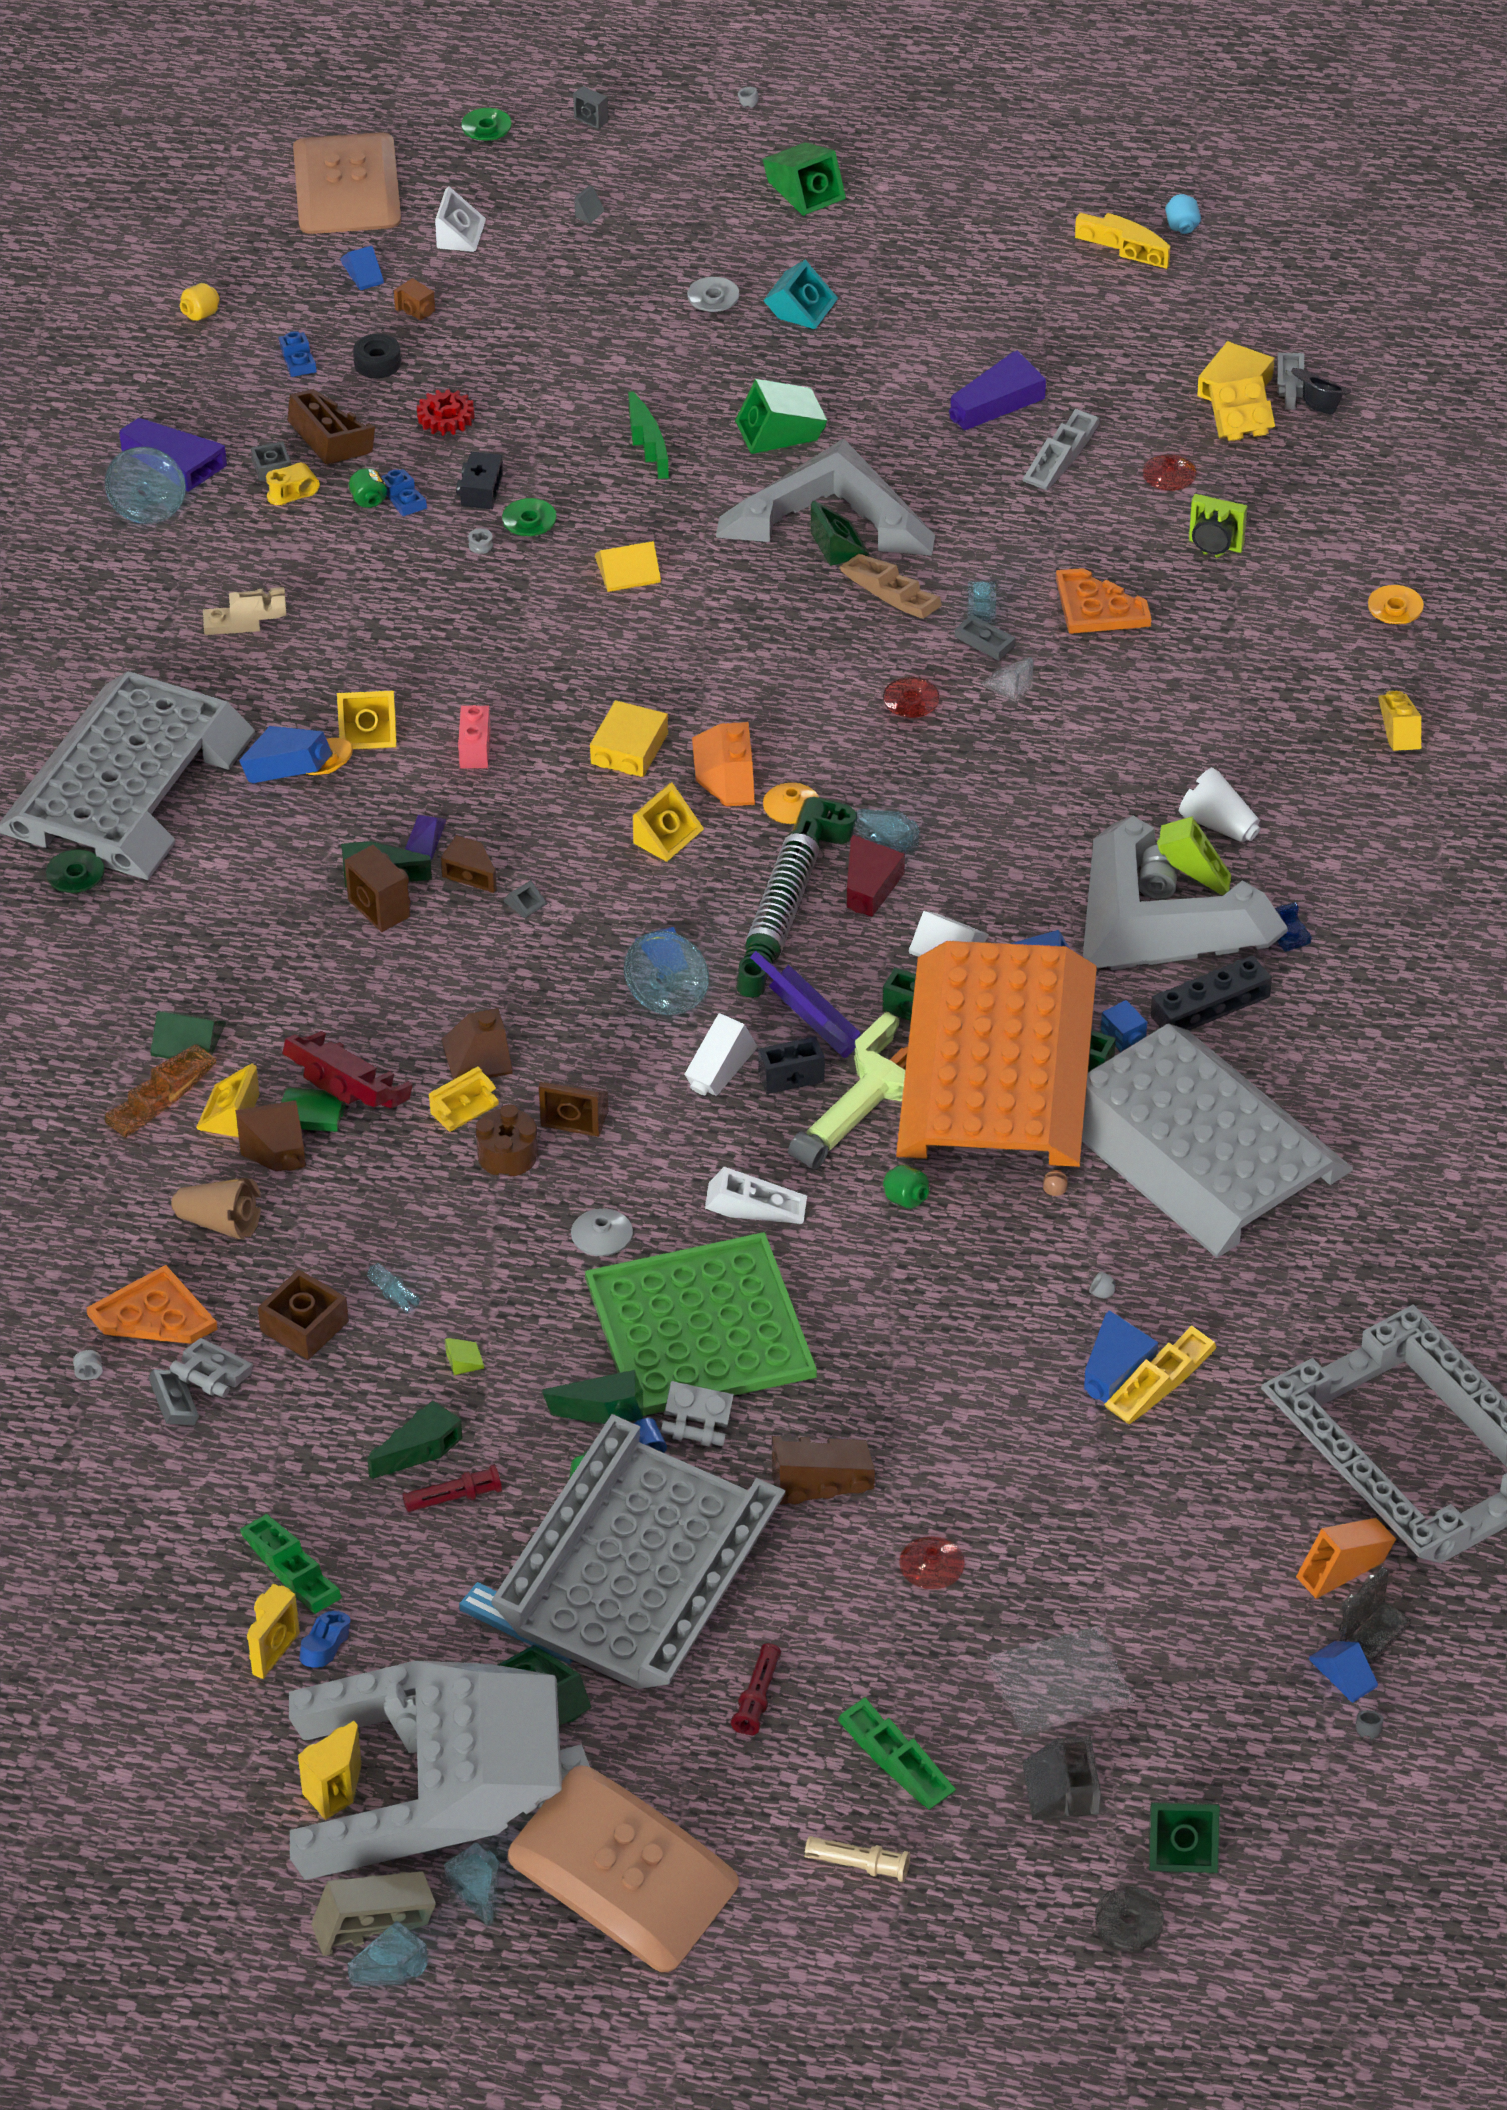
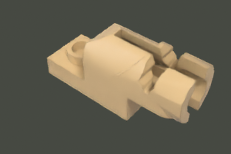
[203,587,287,635]

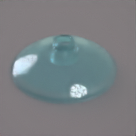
[104,447,186,524]
[624,931,709,1015]

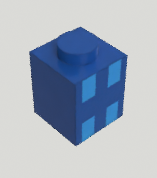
[1101,1000,1147,1052]

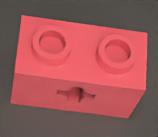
[458,705,491,769]

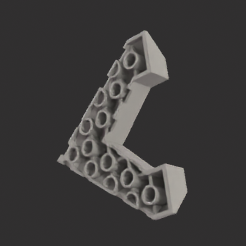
[716,438,935,556]
[1083,816,1288,970]

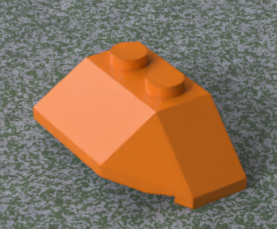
[692,722,755,806]

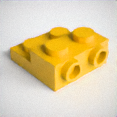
[1209,376,1275,441]
[247,1583,300,1679]

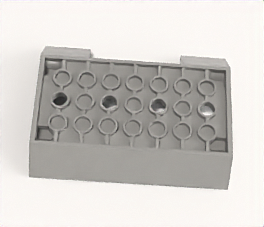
[0,671,255,880]

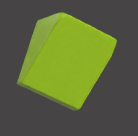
[445,1338,484,1375]

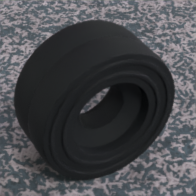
[353,333,401,379]

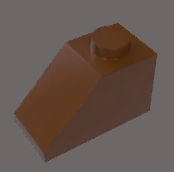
[441,835,497,893]

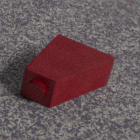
[847,835,905,917]

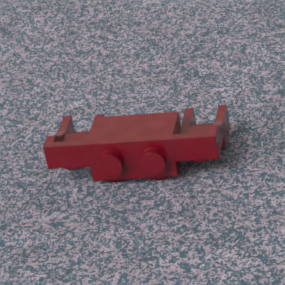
[282,1031,413,1109]

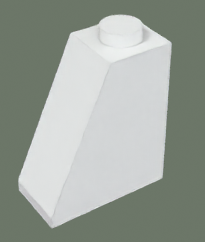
[684,1013,758,1096]

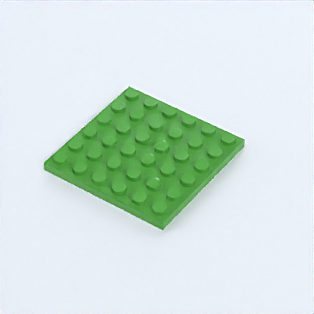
[585,1232,817,1416]

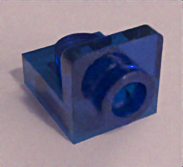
[1275,902,1312,952]

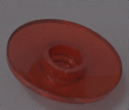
[1143,454,1196,491]
[883,677,939,718]
[899,1536,965,1589]

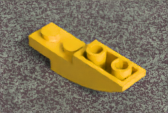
[1075,212,1170,269]

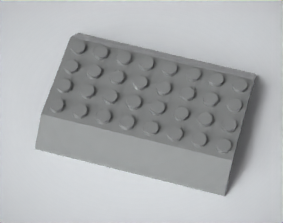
[1082,1024,1353,1258]
[491,1414,785,1689]

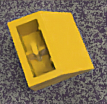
[298,1721,362,1820]

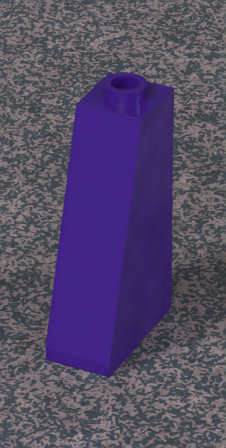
[949,350,1046,431]
[119,418,227,492]

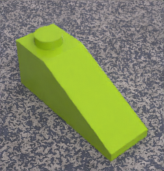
[1157,816,1231,896]

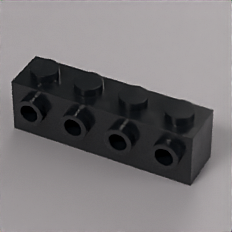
[1150,955,1272,1030]

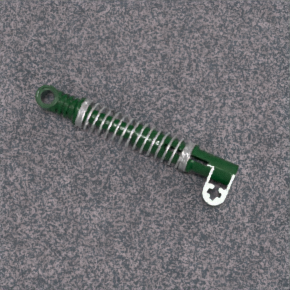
[736,797,856,998]

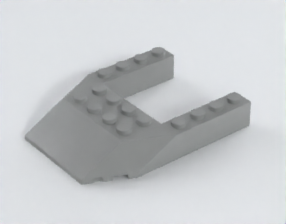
[289,1661,562,1880]

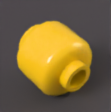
[180,283,220,321]

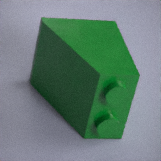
[763,142,846,216]
[735,379,827,454]

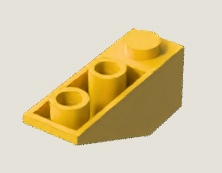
[1378,691,1421,751]

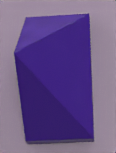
[405,815,446,860]

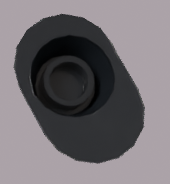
[1291,368,1351,415]

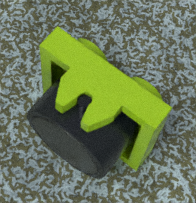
[1189,494,1247,557]

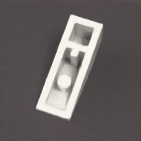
[705,1167,807,1224]

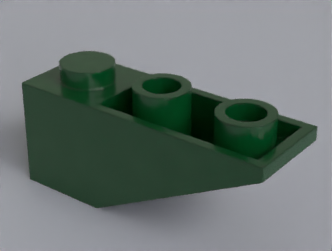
[367,1400,463,1479]

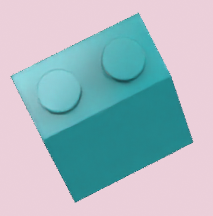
[763,259,838,329]

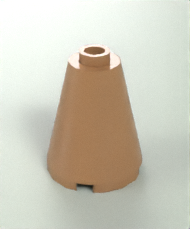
[171,1178,261,1239]

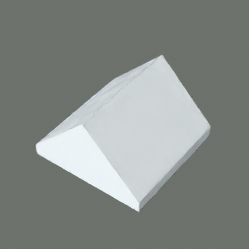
[435,187,486,252]
[909,911,989,957]

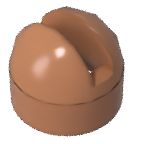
[1043,1170,1068,1196]

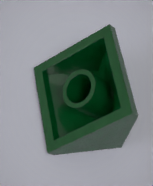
[811,501,869,566]
[150,1011,226,1066]
[1149,1802,1220,1873]

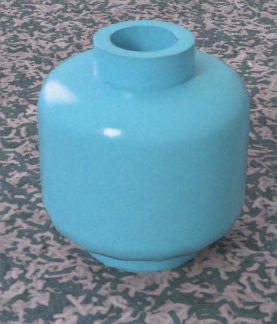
[1165,194,1201,234]

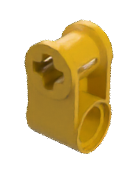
[266,462,320,505]

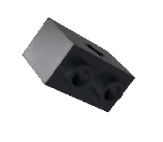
[456,452,503,509]
[758,1036,825,1094]

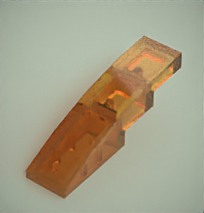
[105,1044,216,1138]

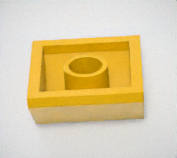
[595,541,661,592]
[337,691,397,749]
[633,782,704,861]
[196,1063,260,1137]

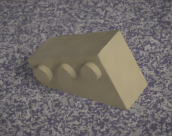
[311,1871,436,1956]

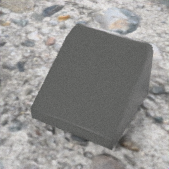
[574,185,604,223]
[503,880,548,919]

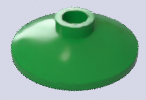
[461,108,512,141]
[502,498,557,536]

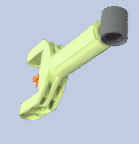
[788,1012,908,1170]

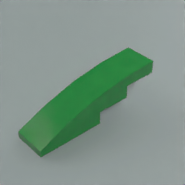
[628,391,669,479]
[240,1514,342,1614]
[837,1697,956,1810]

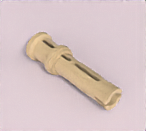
[805,1836,910,1883]

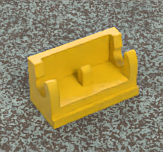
[429,1066,499,1132]

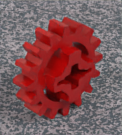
[417,389,475,436]

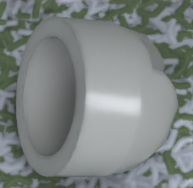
[738,87,759,108]
[1089,1271,1116,1299]

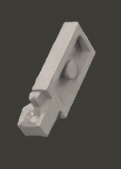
[1277,353,1304,410]
[384,1682,417,1753]

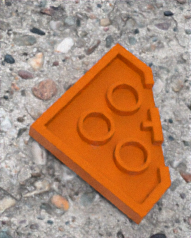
[1056,568,1151,634]
[86,1265,218,1344]

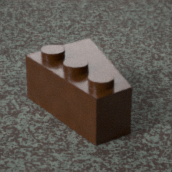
[287,389,375,465]
[772,1436,875,1505]

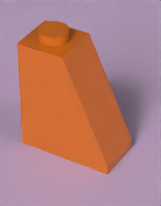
[1296,1518,1396,1599]

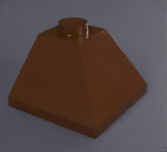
[441,1008,513,1080]
[539,1082,609,1137]
[235,1100,306,1172]

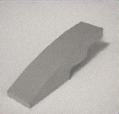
[1023,409,1100,490]

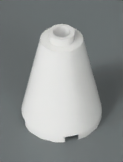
[1179,767,1260,843]

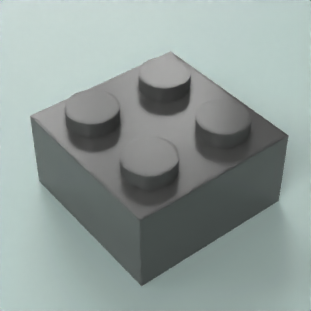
[573,86,608,129]
[251,441,291,481]

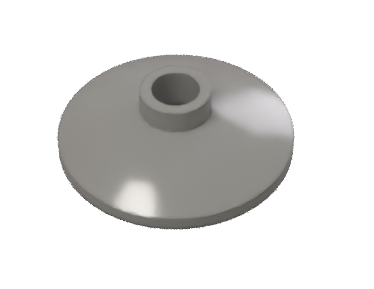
[687,277,739,312]
[571,1209,633,1256]

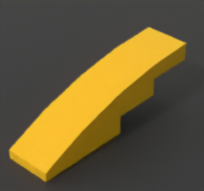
[1104,1325,1217,1424]

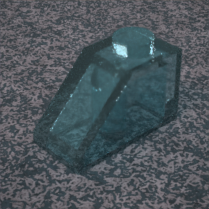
[967,581,996,624]
[856,809,920,855]
[444,1842,500,1926]
[347,1921,428,1987]

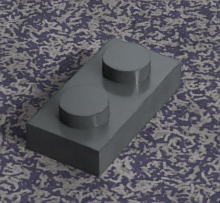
[954,615,1016,661]
[148,1369,199,1425]

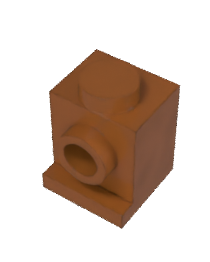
[394,278,435,321]

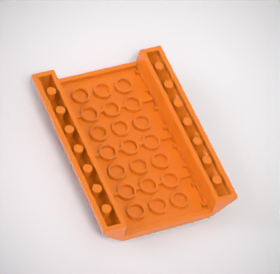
[896,941,1097,1167]

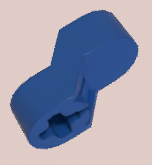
[299,1611,350,1668]

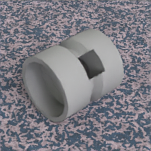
[1138,845,1178,900]

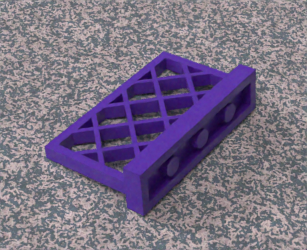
[750,951,862,1058]

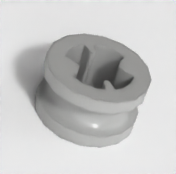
[468,528,493,554]
[73,1350,103,1380]

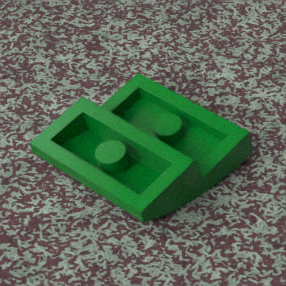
[281,1088,346,1132]

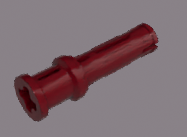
[402,1464,502,1513]
[731,1643,781,1736]

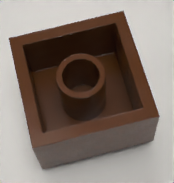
[344,845,411,932]
[258,1269,349,1360]

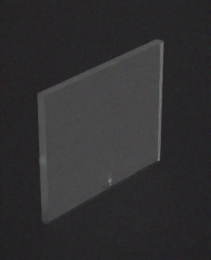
[987,1626,1135,1736]

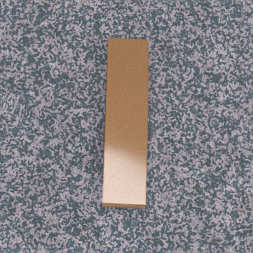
[840,554,942,619]

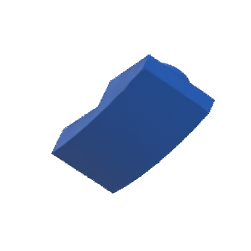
[278,331,317,377]
[382,469,427,516]

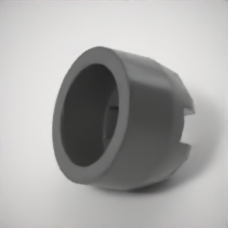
[1356,1710,1384,1739]

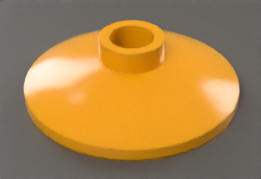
[1368,585,1424,624]
[306,738,353,775]
[763,783,819,824]

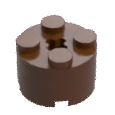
[476,1104,538,1177]

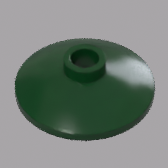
[46,849,104,893]

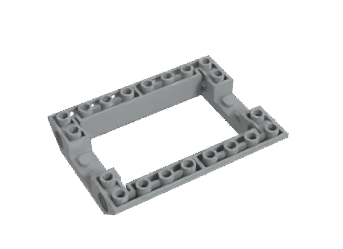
[1261,1304,1507,1563]

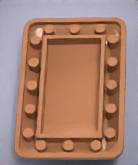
[293,132,401,234]
[508,1765,739,1972]

